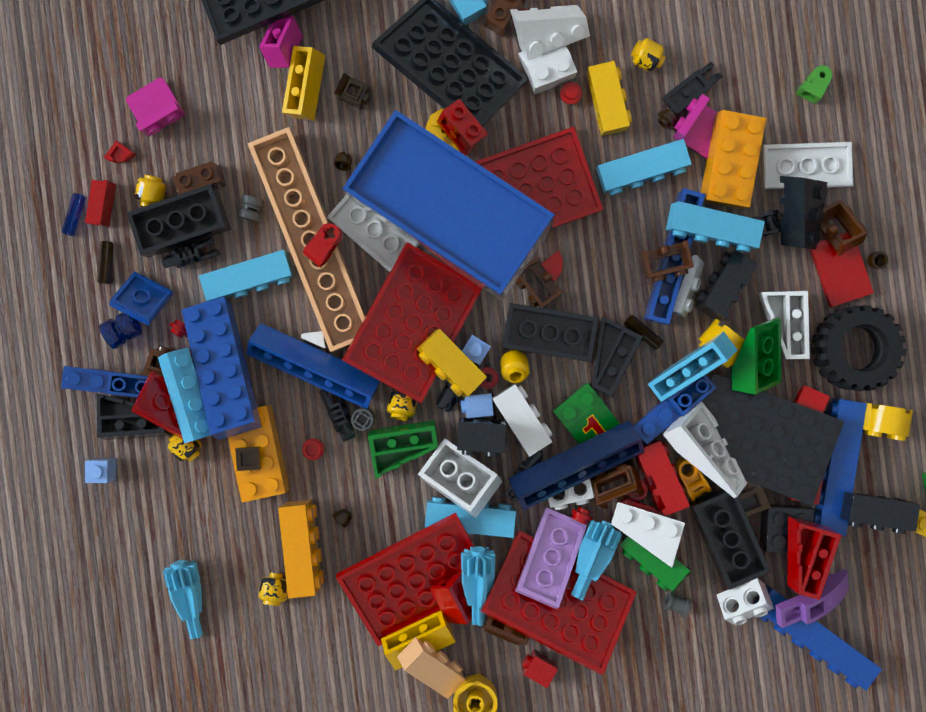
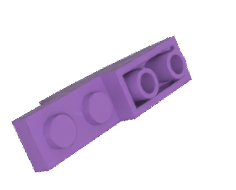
[775,569,849,628]

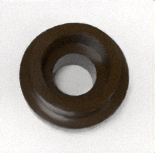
[658,109,678,130]

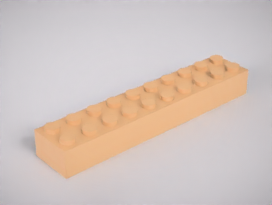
[247,127,366,352]

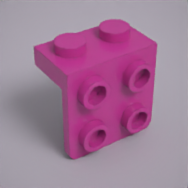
[126,77,185,137]
[673,94,717,159]

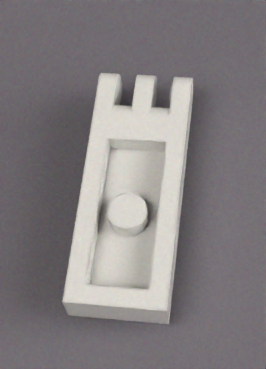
[673,255,704,317]

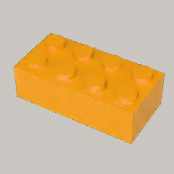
[701,110,766,209]
[228,405,290,503]
[278,499,325,599]

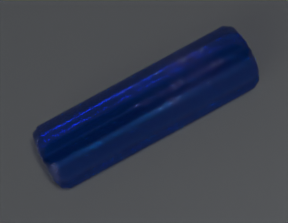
[61,193,86,236]

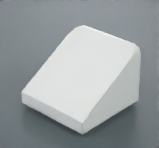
[301,331,328,348]

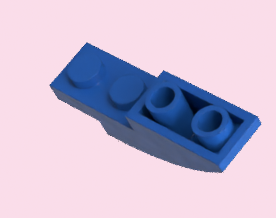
[61,366,148,397]
[633,374,716,445]

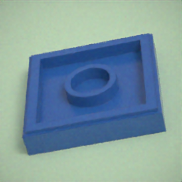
[109,271,173,326]

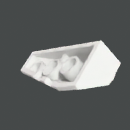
[663,401,747,498]

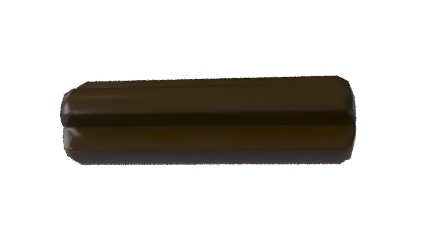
[97,241,114,284]
[624,315,664,350]

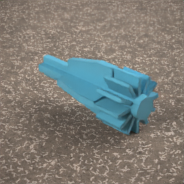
[571,520,622,601]
[461,546,495,626]
[163,560,203,639]

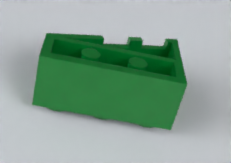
[368,420,438,479]
[620,536,692,592]

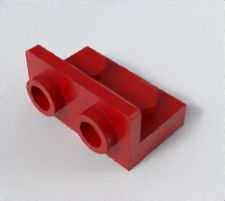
[437,99,487,156]

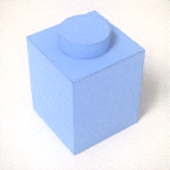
[462,335,491,365]
[461,393,494,418]
[85,458,116,483]

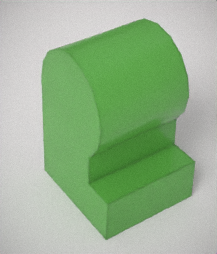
[795,65,832,104]

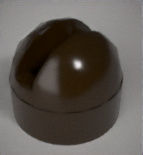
[334,151,352,171]
[867,251,888,269]
[332,509,352,528]

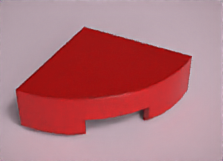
[103,140,136,163]
[540,251,563,282]

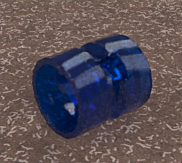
[99,312,143,349]

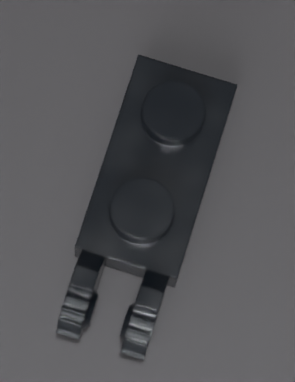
[662,62,723,115]

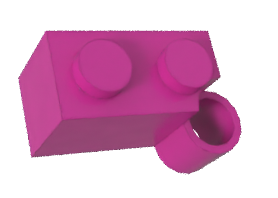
[259,16,303,68]

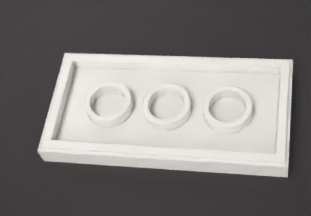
[761,142,853,190]
[327,194,421,272]

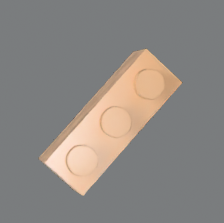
[397,637,466,699]

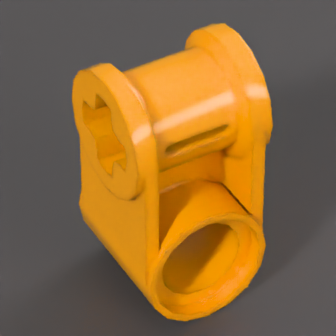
[674,458,712,502]

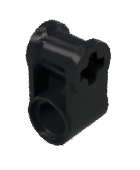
[751,210,781,237]

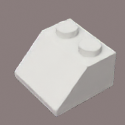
[518,46,577,95]

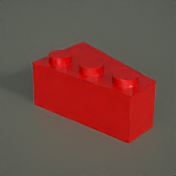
[636,439,690,516]
[787,516,841,600]

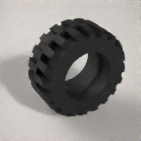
[811,305,907,391]

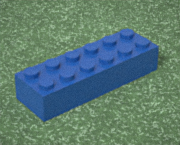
[181,296,262,440]

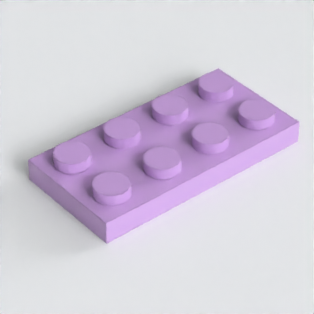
[515,508,587,609]

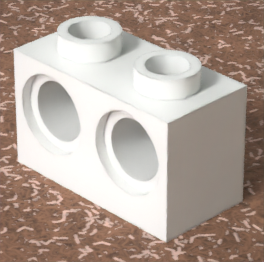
[548,479,594,510]
[717,578,774,625]

